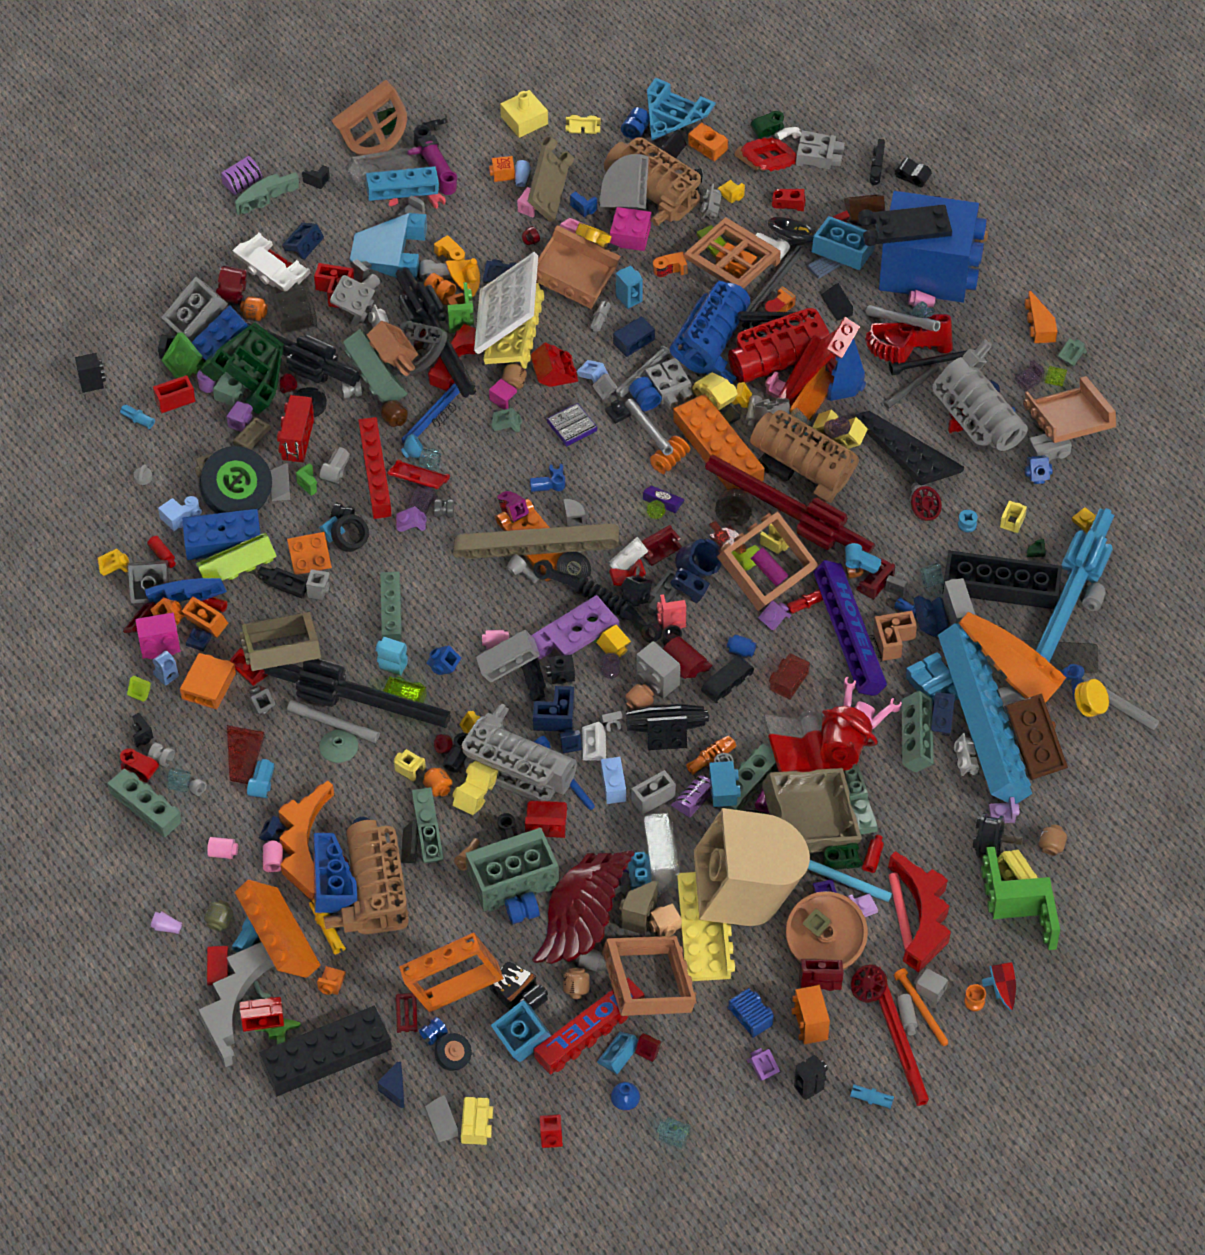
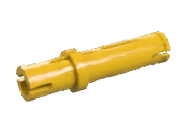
[309,899,345,955]

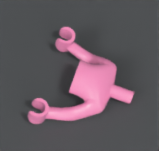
[843,677,902,729]

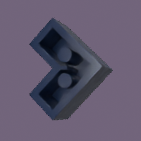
[533,686,575,732]

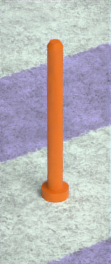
[893,968,948,1046]

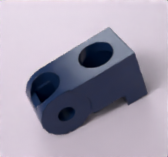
[670,568,710,603]

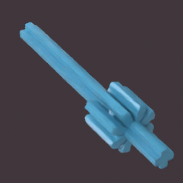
[1036,508,1115,663]

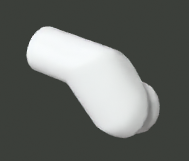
[775,127,801,140]

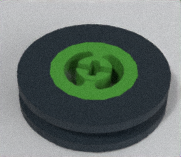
[199,446,272,514]

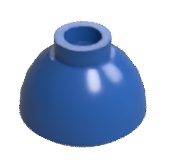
[611,1082,640,1110]

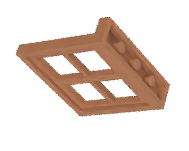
[684,217,780,289]

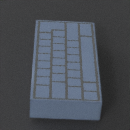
[807,257,843,279]

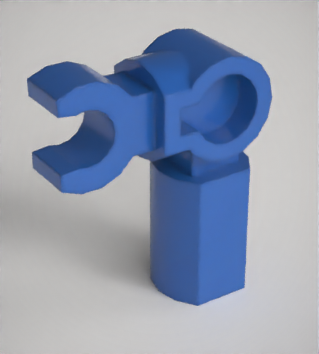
[530,464,565,492]
[1058,664,1084,701]

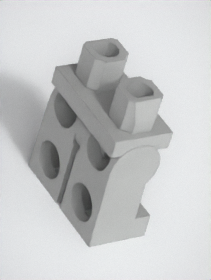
[796,130,845,169]
[645,358,693,409]

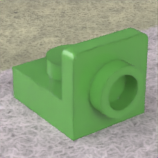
[296,463,317,496]

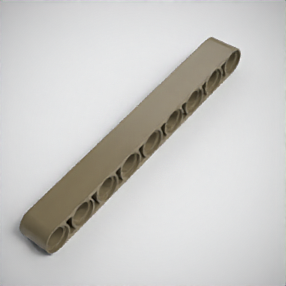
[453,524,619,559]

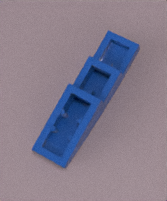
[145,578,227,604]

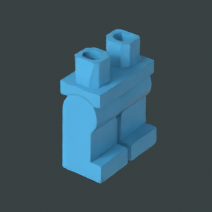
[906,652,959,705]

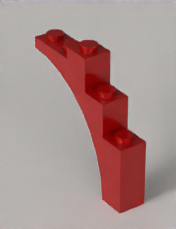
[888,851,951,973]

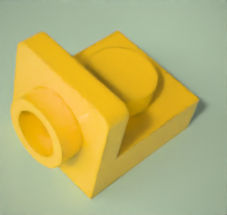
[718,180,745,204]
[1072,507,1097,533]
[98,549,129,576]

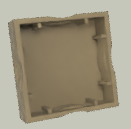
[762,768,862,853]

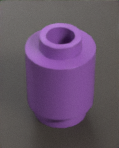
[197,369,217,393]

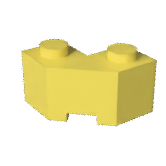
[691,372,738,410]
[813,409,867,449]
[452,761,499,815]

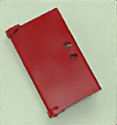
[387,459,450,489]

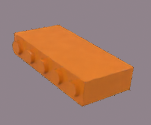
[235,879,321,978]

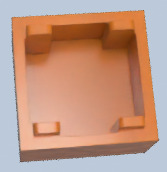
[791,985,830,1044]

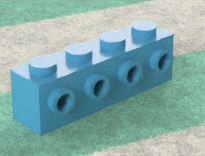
[366,166,439,201]

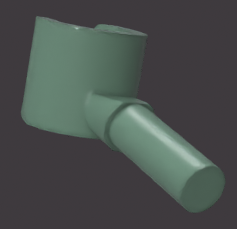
[253,981,271,1000]

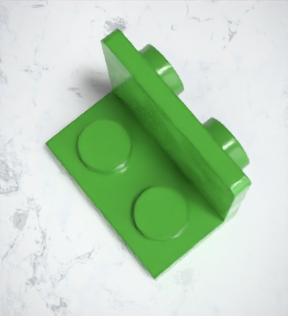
[448,282,474,333]

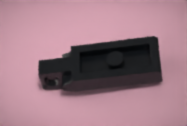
[257,566,308,599]
[521,658,546,701]

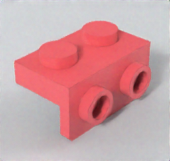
[657,594,686,630]

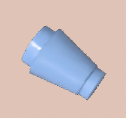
[514,160,531,187]

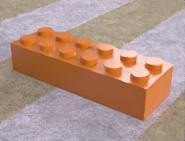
[673,393,764,496]

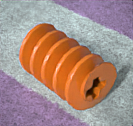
[650,436,690,475]

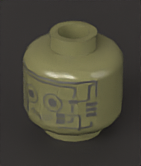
[204,900,234,932]

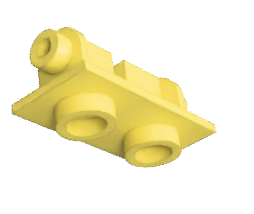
[566,115,601,134]

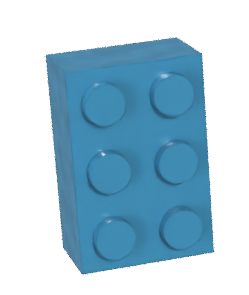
[812,216,875,270]

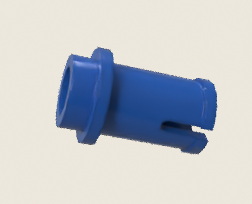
[894,598,917,618]

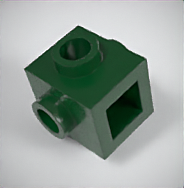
[377,107,397,135]

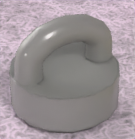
[133,464,153,485]

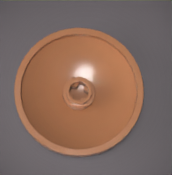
[786,891,868,970]

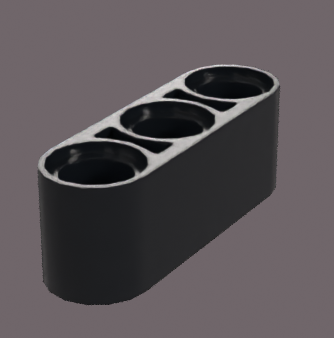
[701,656,754,703]

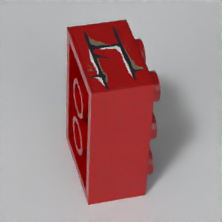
[277,395,314,463]

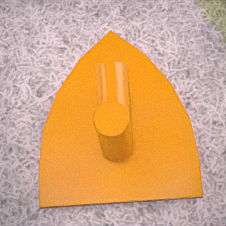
[445,258,480,297]

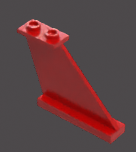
[777,317,860,406]

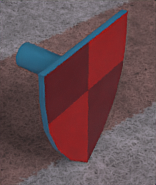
[982,962,1016,1011]

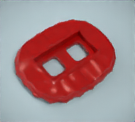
[741,137,797,171]

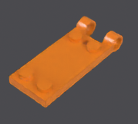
[495,499,566,582]

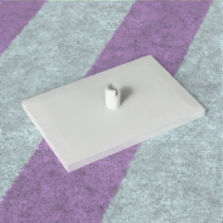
[474,252,538,354]

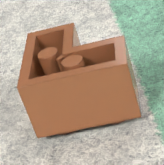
[874,611,917,661]

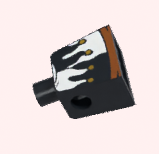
[489,962,537,1010]

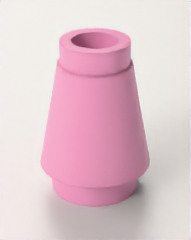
[908,290,935,307]

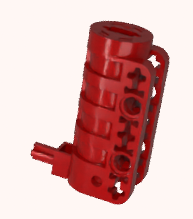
[728,308,837,383]

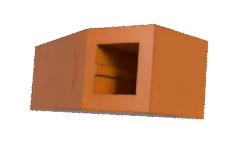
[1025,291,1057,343]

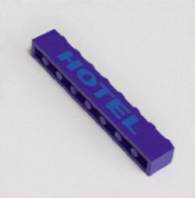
[813,560,887,696]

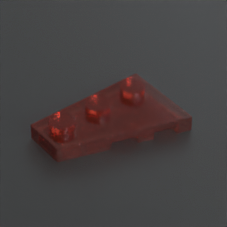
[227,725,265,784]

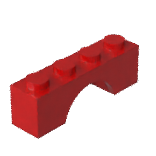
[428,324,476,391]

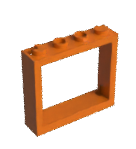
[399,932,504,1012]

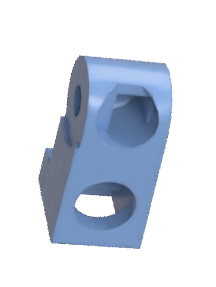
[153,650,179,686]

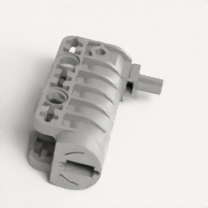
[462,704,577,801]

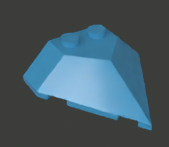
[647,78,716,140]

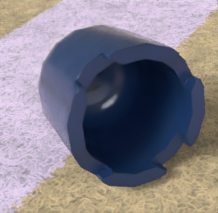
[675,538,722,578]

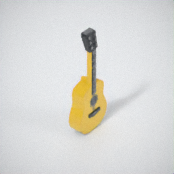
[575,223,619,252]

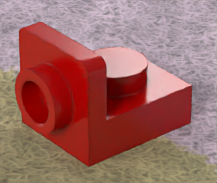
[540,1115,563,1148]

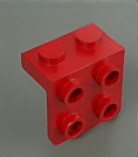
[525,801,567,838]

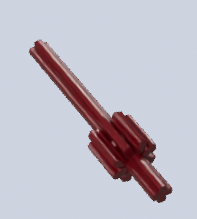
[705,454,875,554]

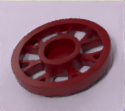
[911,486,942,521]
[851,964,887,1003]

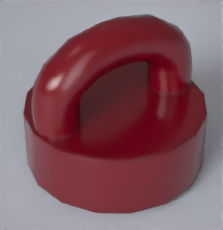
[522,226,540,245]
[279,373,297,394]
[434,734,453,754]

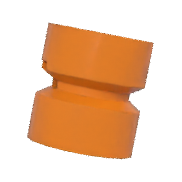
[424,273,456,305]

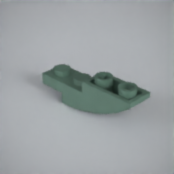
[235,172,300,215]
[843,766,878,834]
[412,787,444,863]

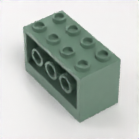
[465,828,559,911]

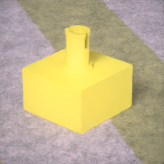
[500,90,548,138]

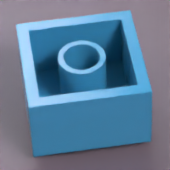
[491,1000,552,1062]

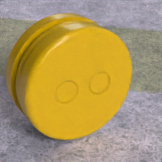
[1074,679,1109,717]

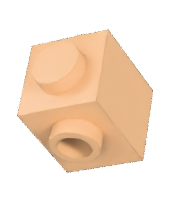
[649,903,682,937]

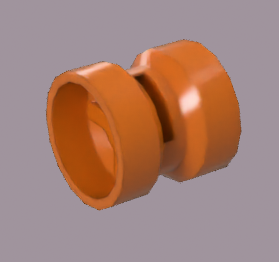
[964,984,986,1011]

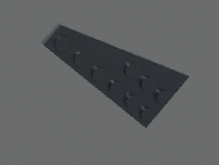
[854,411,964,486]

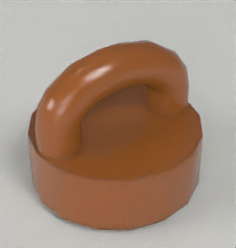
[845,562,864,579]

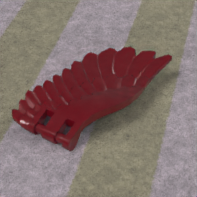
[532,850,635,964]

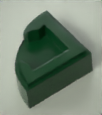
[1026,539,1046,557]

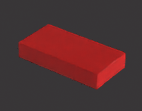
[207,946,228,985]

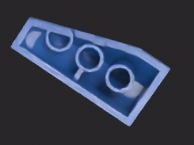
[827,338,866,401]
[314,833,357,913]

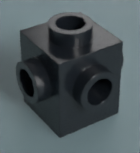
[546,655,575,684]

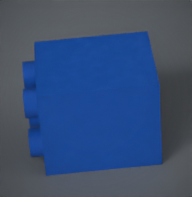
[879,191,987,303]

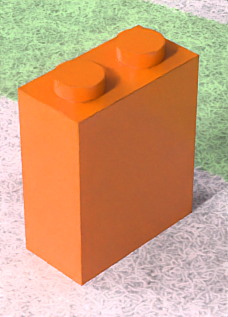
[180,653,236,710]

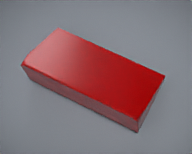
[229,648,268,686]

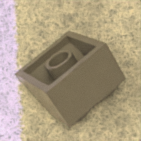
[619,881,658,935]

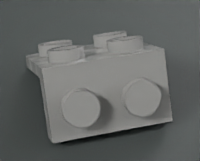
[330,275,375,327]

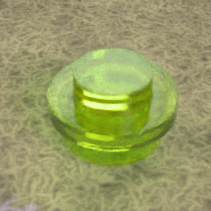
[647,500,666,519]

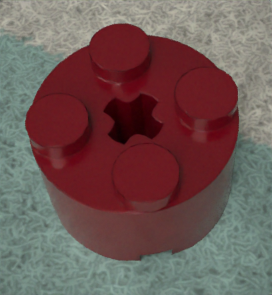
[216,266,247,305]

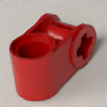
[120,748,159,783]

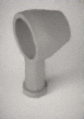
[506,554,539,583]

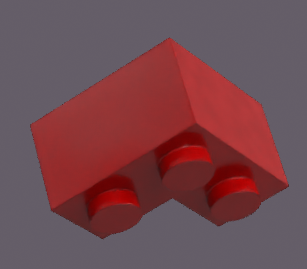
[314,263,354,309]

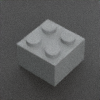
[636,641,680,698]

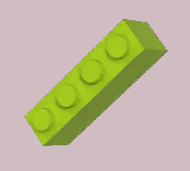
[196,533,277,581]

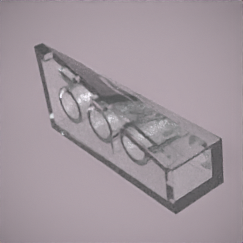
[644,813,679,897]

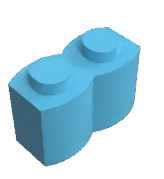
[376,637,408,675]

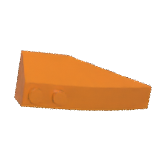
[959,612,1066,703]

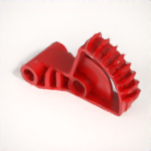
[865,314,953,364]

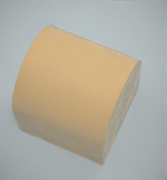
[694,808,810,926]

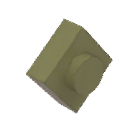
[802,908,832,938]

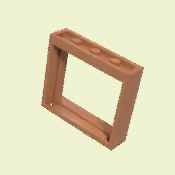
[717,511,819,611]
[602,936,697,1016]

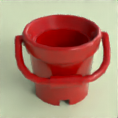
[820,706,878,771]

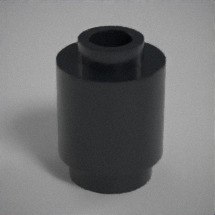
[517,984,548,1010]

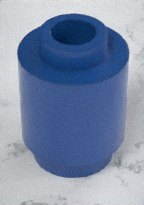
[727,634,757,658]

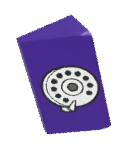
[643,485,684,514]

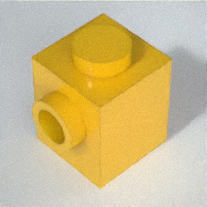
[596,625,631,659]

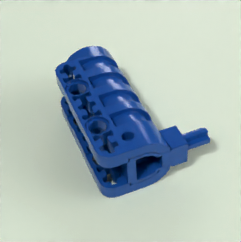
[669,281,750,384]

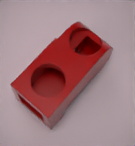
[771,189,806,211]

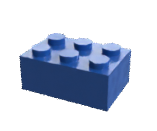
[191,305,250,360]

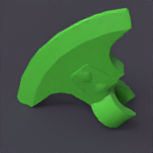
[255,1019,301,1045]

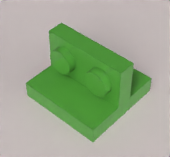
[161,332,204,379]

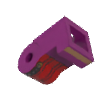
[497,491,529,521]

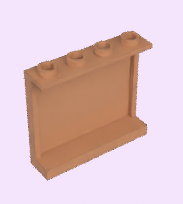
[536,225,621,309]
[1023,376,1116,443]

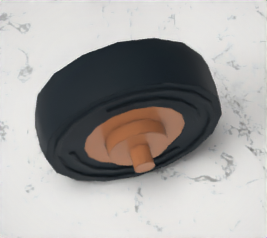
[434,1033,472,1071]

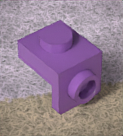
[396,506,427,532]
[758,600,792,630]

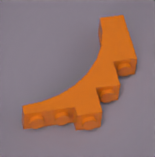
[278,781,334,901]

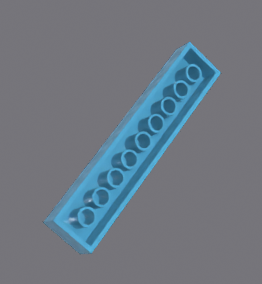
[938,623,1032,804]

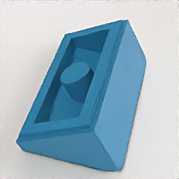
[597,1031,638,1074]

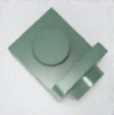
[1058,338,1087,367]
[492,408,522,432]

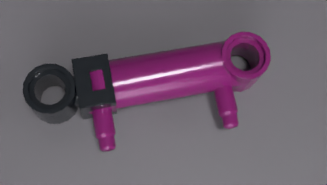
[407,125,457,195]

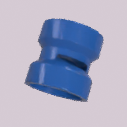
[419,1017,448,1046]

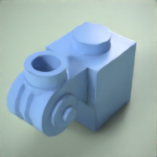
[158,496,202,531]

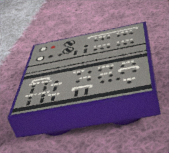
[547,403,597,447]

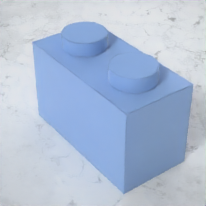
[601,757,626,804]

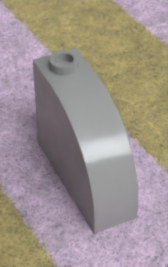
[599,154,649,210]

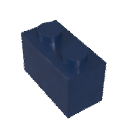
[613,316,655,357]

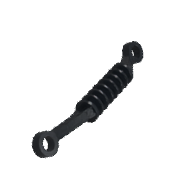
[533,560,662,643]

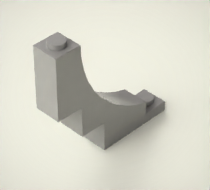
[198,942,274,1067]

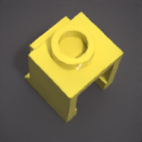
[1000,501,1027,533]
[760,524,789,554]
[394,749,426,782]

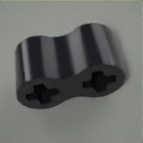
[895,158,932,188]

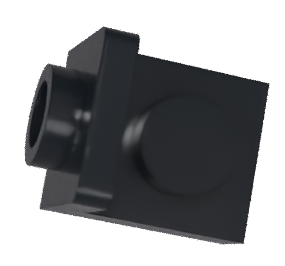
[132,712,154,747]

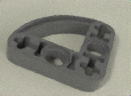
[390,321,447,375]

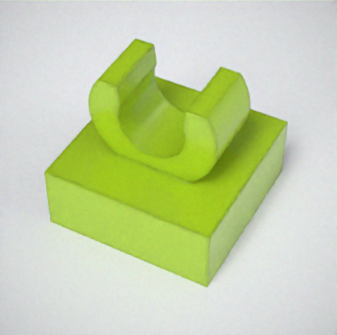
[127,676,151,702]

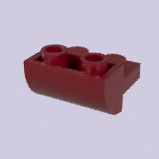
[663,636,713,679]

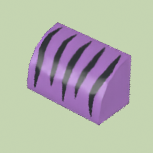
[221,156,263,195]
[671,776,711,818]

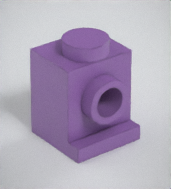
[227,401,253,432]

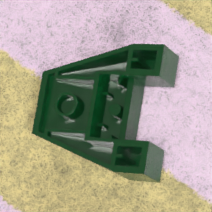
[200,322,284,415]

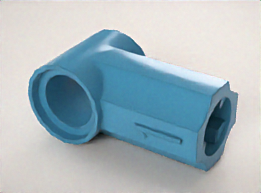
[845,543,881,574]
[247,759,274,799]
[232,917,260,953]

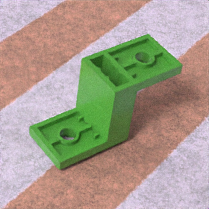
[981,847,1060,950]

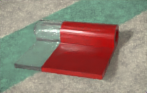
[762,710,832,772]

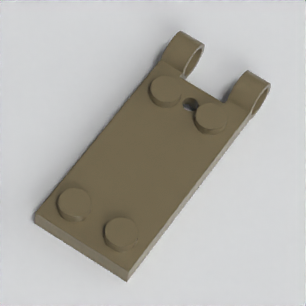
[527,136,574,222]

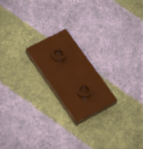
[1004,694,1068,780]

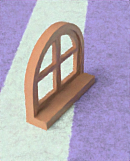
[332,80,407,158]

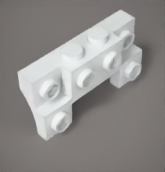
[232,233,311,293]

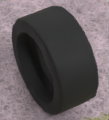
[331,514,369,552]

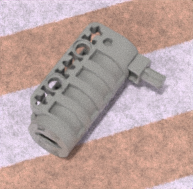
[933,339,1028,451]

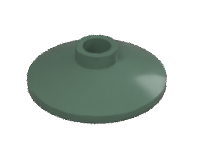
[319,730,358,763]

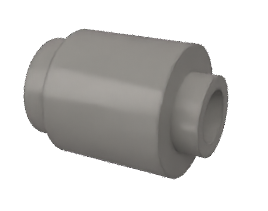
[1082,583,1106,611]
[576,949,606,972]

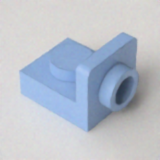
[577,360,608,383]

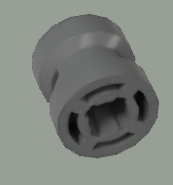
[434,498,454,517]

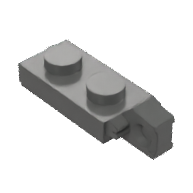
[648,569,679,616]

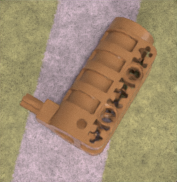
[750,410,859,503]

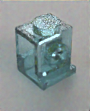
[657,1117,691,1151]

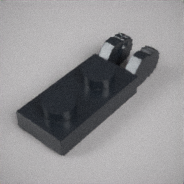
[870,139,885,185]

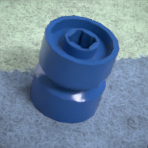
[621,107,650,139]
[629,377,662,411]
[505,892,540,925]

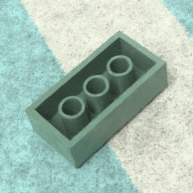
[343,329,408,403]

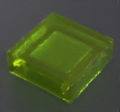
[1045,366,1067,387]

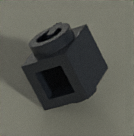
[621,575,652,606]

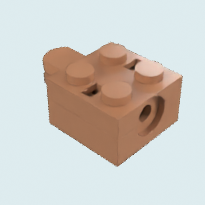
[367,320,419,376]

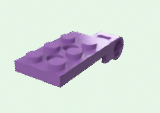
[532,595,619,659]

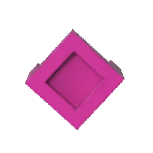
[489,379,517,410]

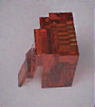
[709,521,746,555]

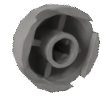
[753,398,790,422]

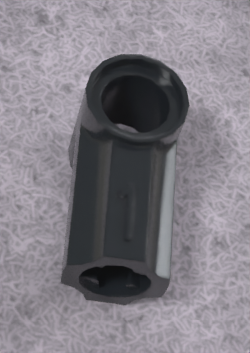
[758,452,795,481]
[442,732,471,773]
[497,813,518,840]

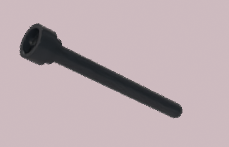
[889,350,967,376]

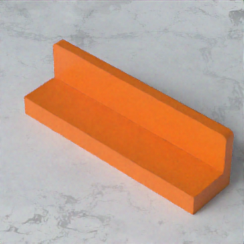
[788,364,835,426]

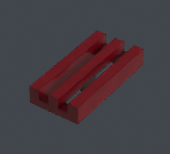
[396,993,418,1033]

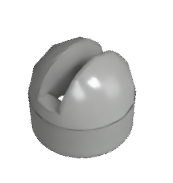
[189,779,207,796]

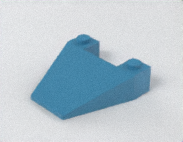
[349,213,427,281]

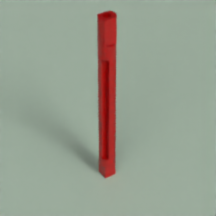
[869,967,929,1106]

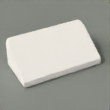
[582,722,606,760]

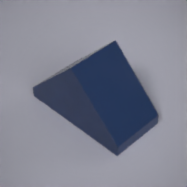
[377,1062,405,1108]

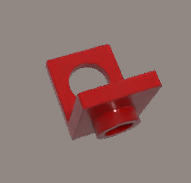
[609,559,646,586]

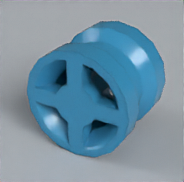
[958,510,978,533]

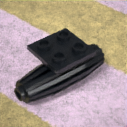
[626,704,709,750]

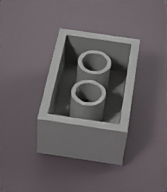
[161,277,228,342]

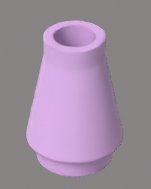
[151,911,182,934]

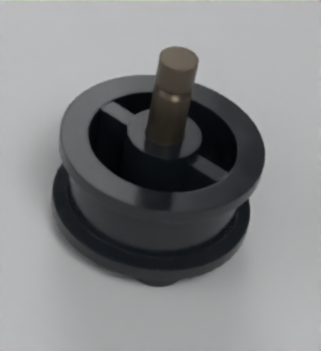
[973,813,1023,858]

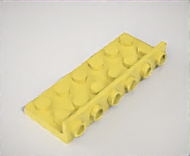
[483,283,544,369]
[677,872,735,981]

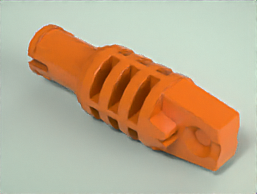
[686,736,736,775]

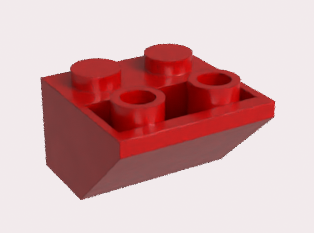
[530,342,579,387]

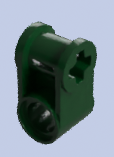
[750,111,784,139]
[823,843,863,870]

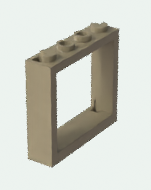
[239,612,321,671]

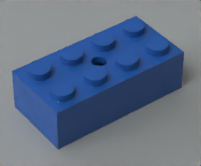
[182,509,260,560]

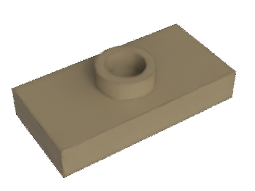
[233,417,271,449]

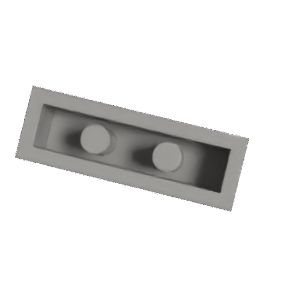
[476,630,540,682]

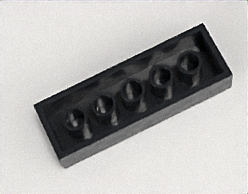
[942,550,1062,609]
[259,1005,392,1097]

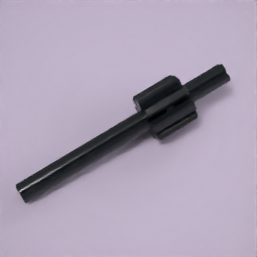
[396,267,476,398]
[216,310,361,387]
[264,659,451,728]

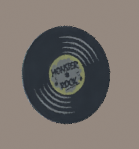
[557,552,591,578]

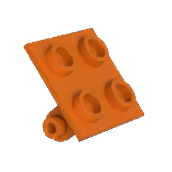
[287,532,332,575]

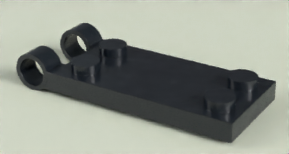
[858,204,952,246]

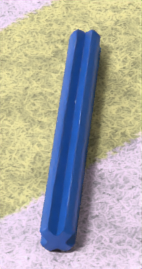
[401,382,460,444]

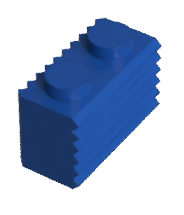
[728,988,774,1038]

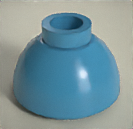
[401,434,426,458]

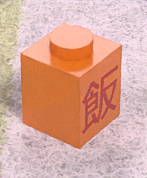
[489,156,515,182]

